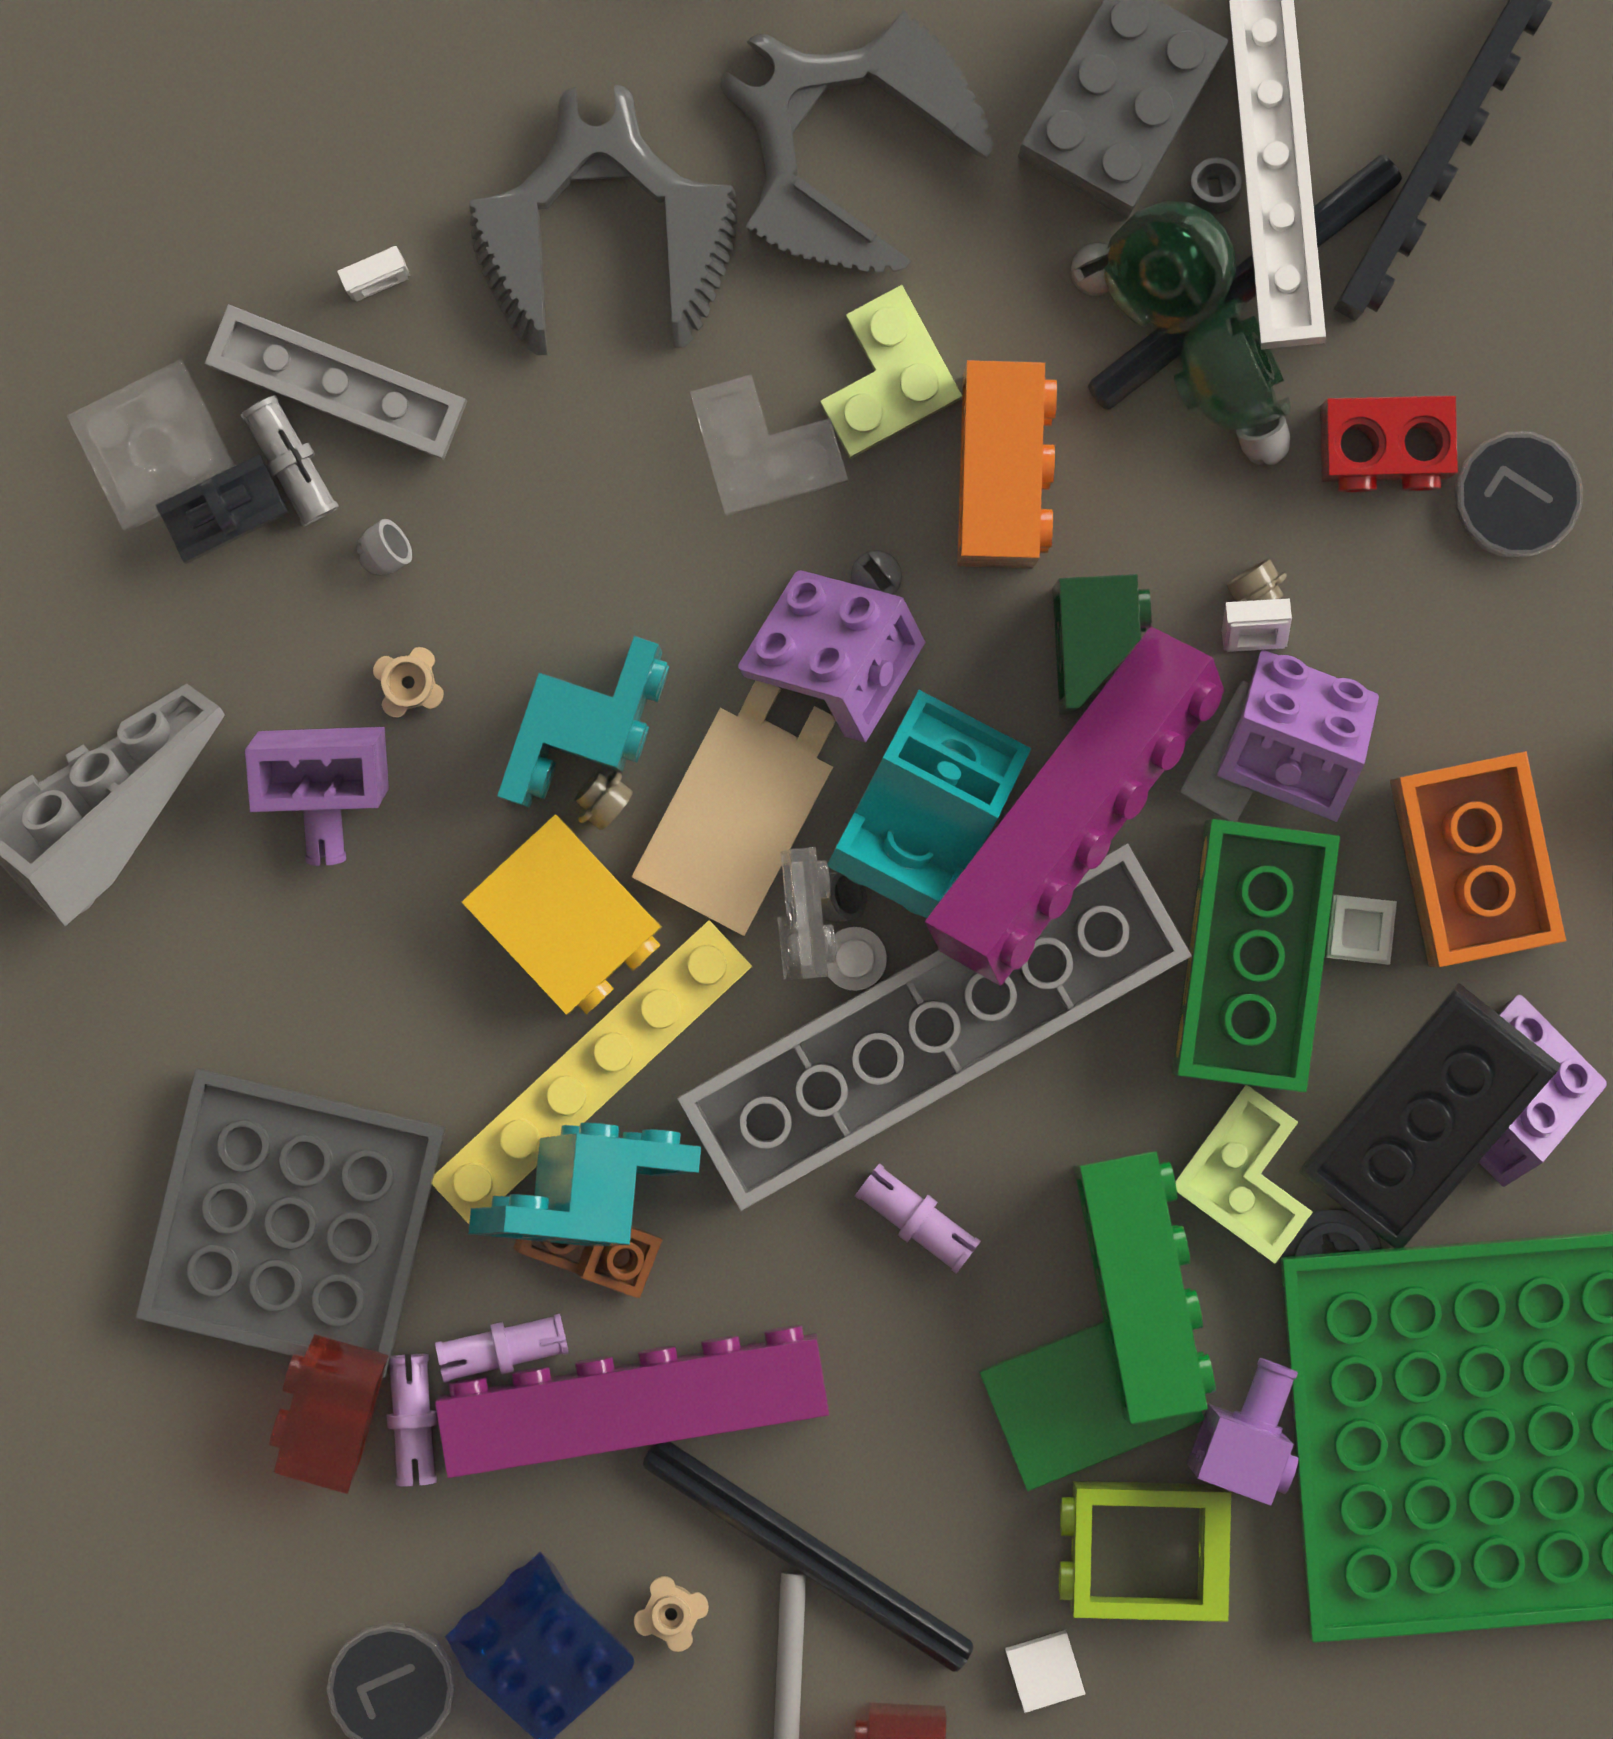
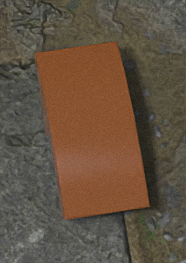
[513,1192,663,1299]

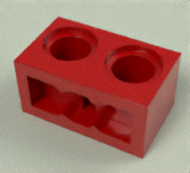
[1320,396,1458,493]

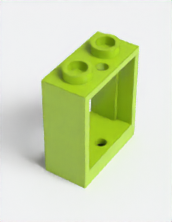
[1059,1481,1231,1622]

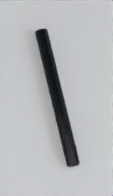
[1088,155,1402,410]
[643,1442,974,1672]

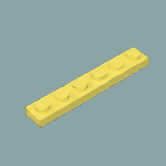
[432,920,753,1224]

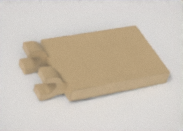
[632,680,836,936]

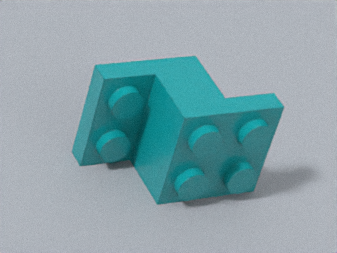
[497,636,670,808]
[826,690,1032,918]
[468,1123,701,1247]

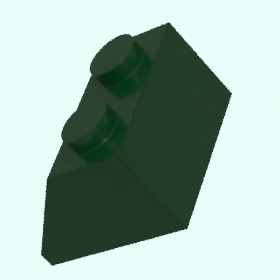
[1052,574,1152,715]

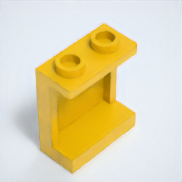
[462,814,662,1015]

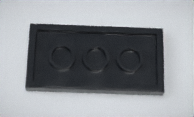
[1299,983,1561,1249]

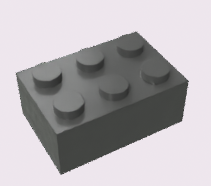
[1018,0,1229,220]

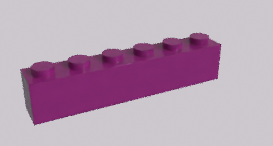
[925,626,1225,986]
[435,1325,829,1478]

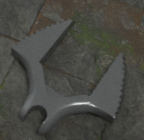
[721,11,993,272]
[469,84,737,355]

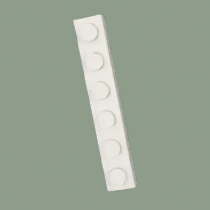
[1229,0,1326,350]

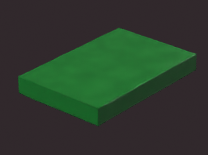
[979,1320,1205,1492]

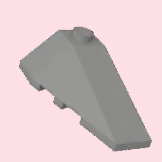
[0,683,225,926]

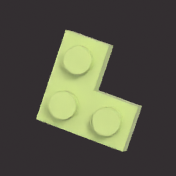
[820,285,962,459]
[1175,1085,1313,1263]

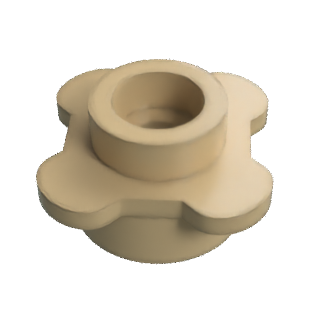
[373,647,444,718]
[634,1576,709,1652]

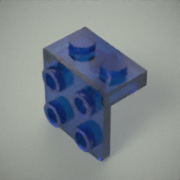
[445,1551,634,1739]

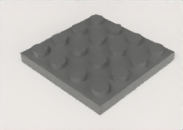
[136,1068,446,1378]

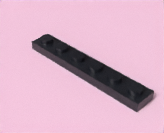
[1334,0,1553,321]

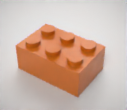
[957,360,1057,568]
[1390,751,1566,967]

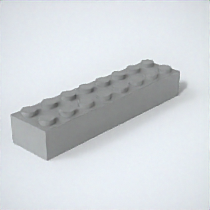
[677,843,1192,1211]

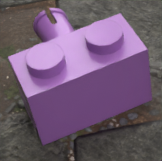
[245,727,389,866]
[1187,1358,1298,1506]

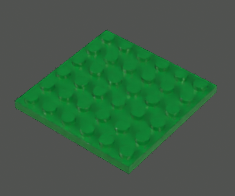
[1280,1231,1613,1643]

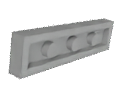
[205,304,467,460]

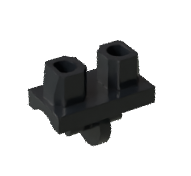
[155,454,289,564]

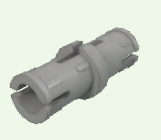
[240,395,339,527]

